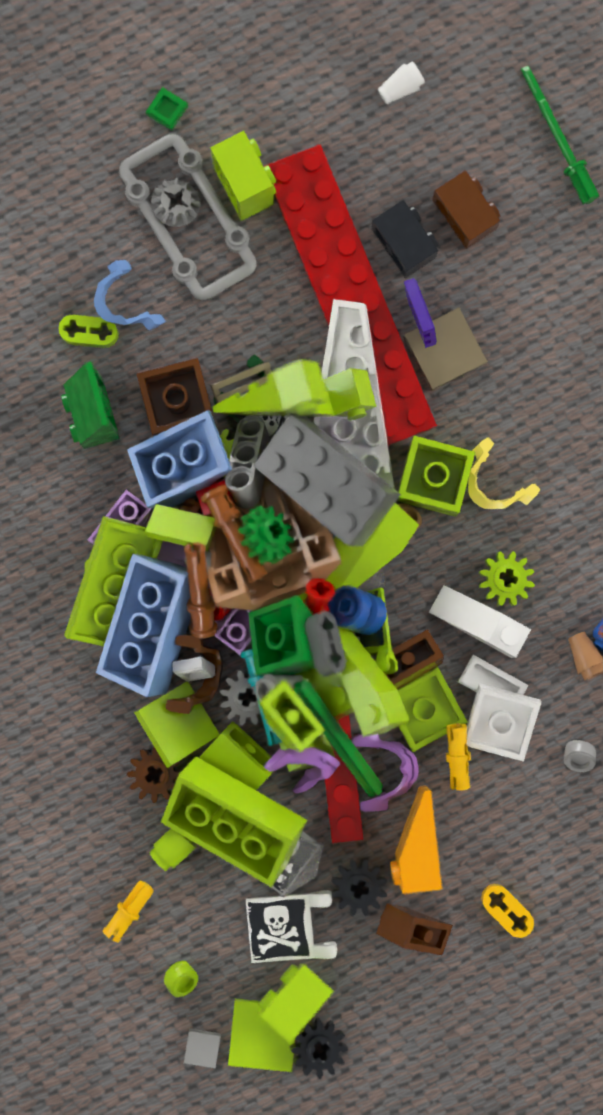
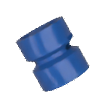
[328,586,387,635]

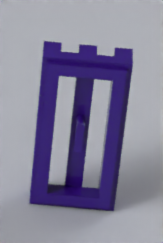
[404,278,437,348]

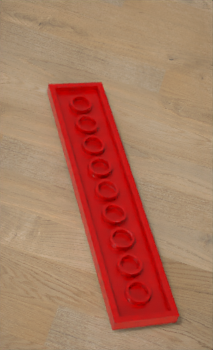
[264,144,437,446]

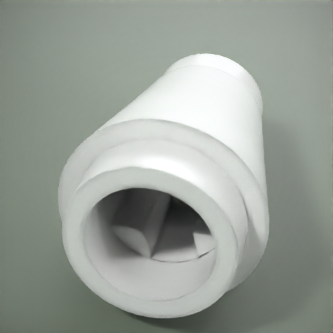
[378,62,425,104]

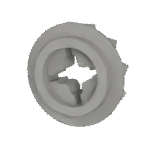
[151,178,201,227]

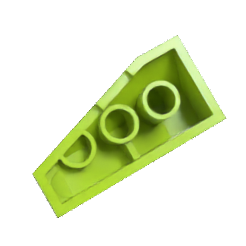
[298,503,419,601]

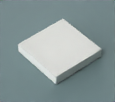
[467,684,541,762]

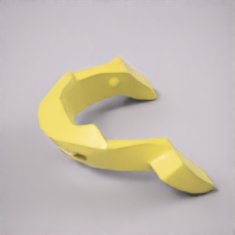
[468,437,540,509]

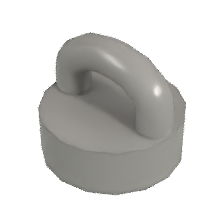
[564,740,596,772]

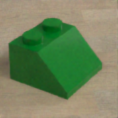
[248,596,316,676]

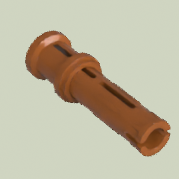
[201,485,268,583]
[184,542,218,638]

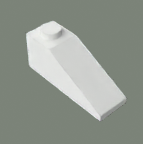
[429,585,531,658]

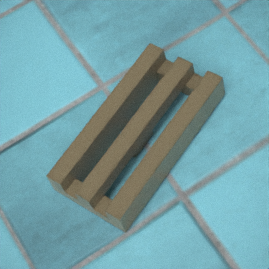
[210,361,272,414]

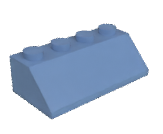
[96,554,191,697]

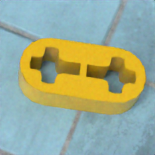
[481,884,534,938]

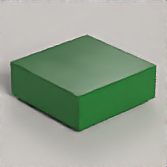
[146,87,188,131]

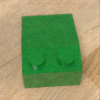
[61,362,120,449]

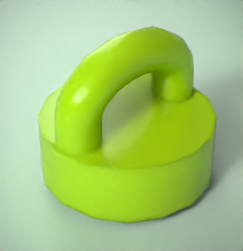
[164,960,198,997]

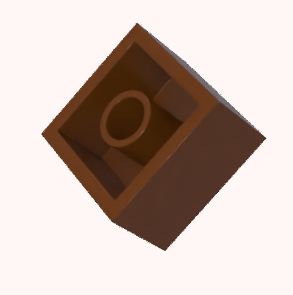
[137,358,216,437]

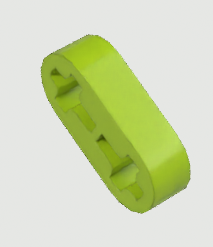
[58,315,119,348]

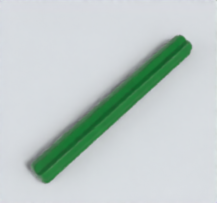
[292,679,383,798]

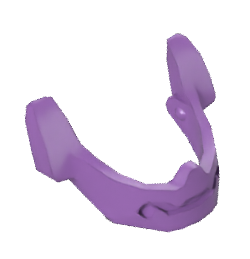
[351,733,419,812]
[265,747,340,793]

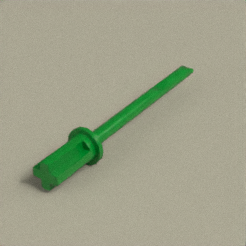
[521,65,600,204]

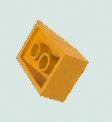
[390,785,442,894]

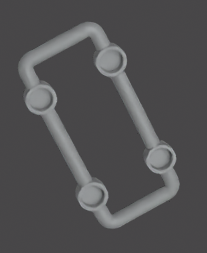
[119,134,257,300]

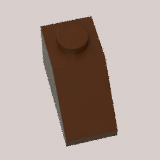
[376,903,453,955]

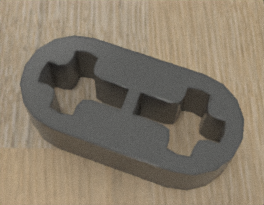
[305,611,346,676]

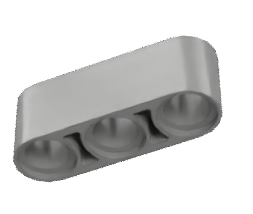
[225,415,271,509]

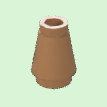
[568,631,603,681]

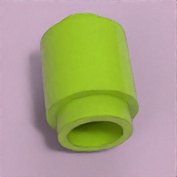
[149,828,197,871]

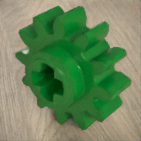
[238,505,294,564]

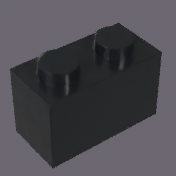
[371,200,439,278]

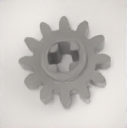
[220,671,261,725]

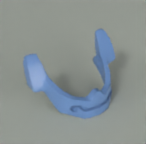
[94,260,166,330]

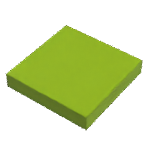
[397,667,468,752]
[134,681,220,768]
[228,998,295,1072]

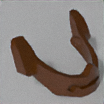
[166,634,224,714]

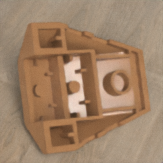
[208,476,341,610]

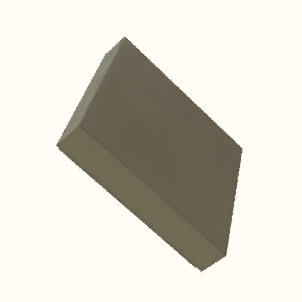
[404,308,487,391]

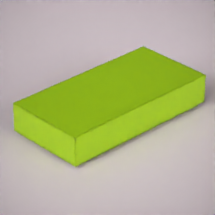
[145,504,216,551]

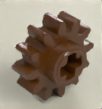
[127,747,182,803]

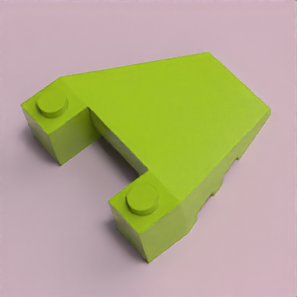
[212,360,377,420]

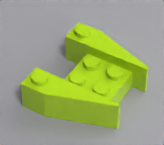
[279,626,410,772]

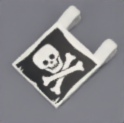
[246,890,337,963]

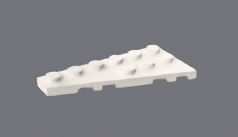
[313,299,395,489]

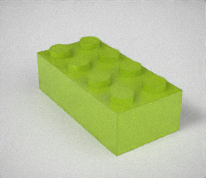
[161,757,307,887]

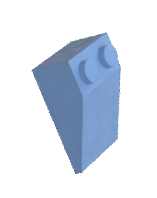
[127,410,232,509]

